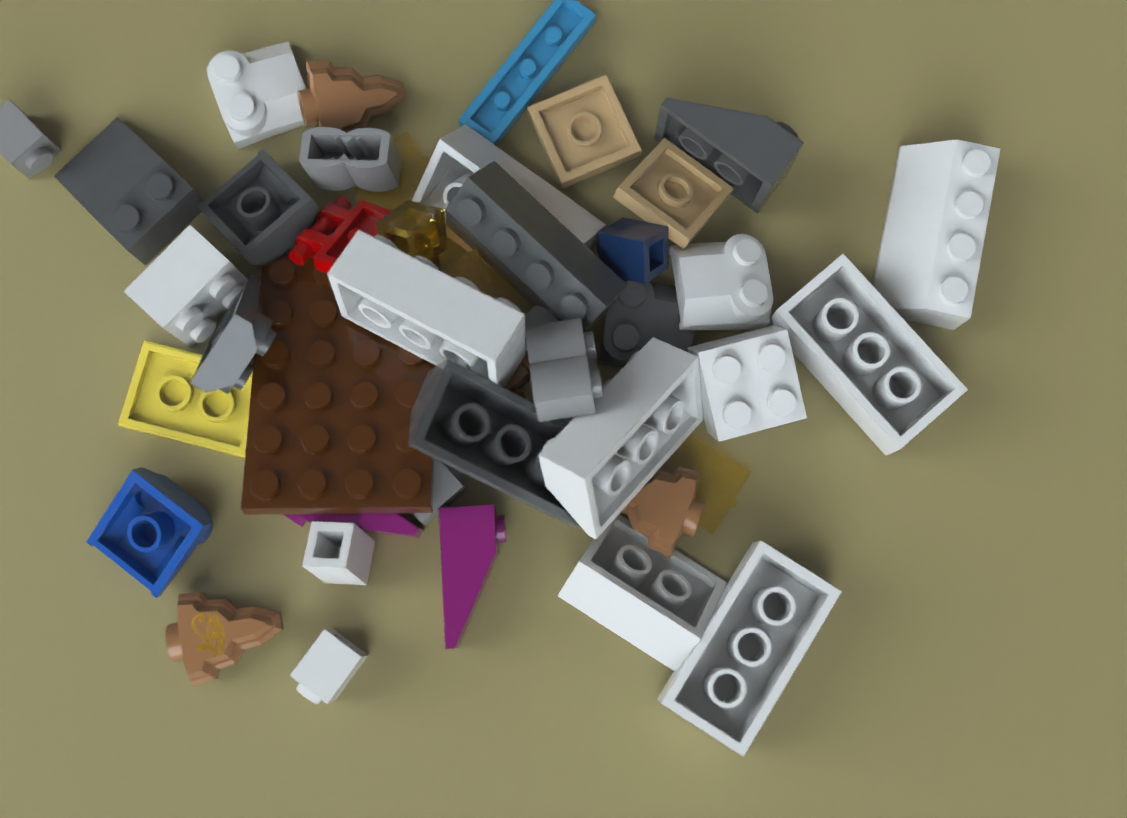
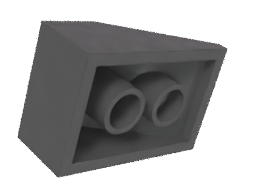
[654,97,804,213]
[54,117,204,266]

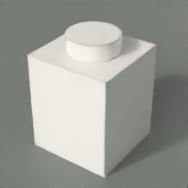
[302,521,375,585]
[290,628,369,704]

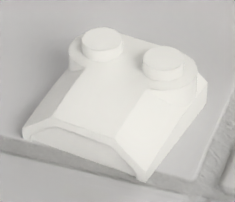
[206,41,306,149]
[668,234,773,331]

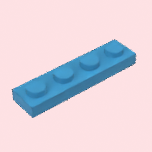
[458,0,596,146]

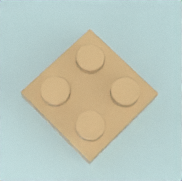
[527,74,642,189]
[613,137,734,250]

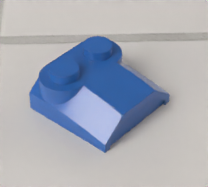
[86,467,213,598]

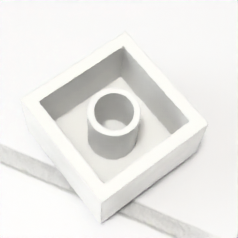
[124,225,247,347]
[687,325,807,442]

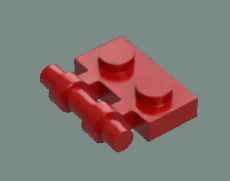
[289,196,401,274]

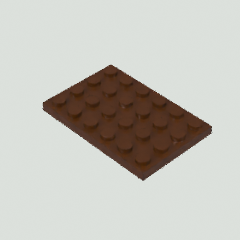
[241,255,440,515]

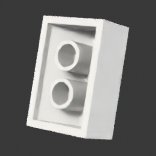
[558,514,727,672]

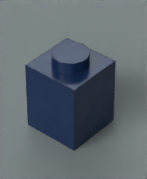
[597,217,669,284]

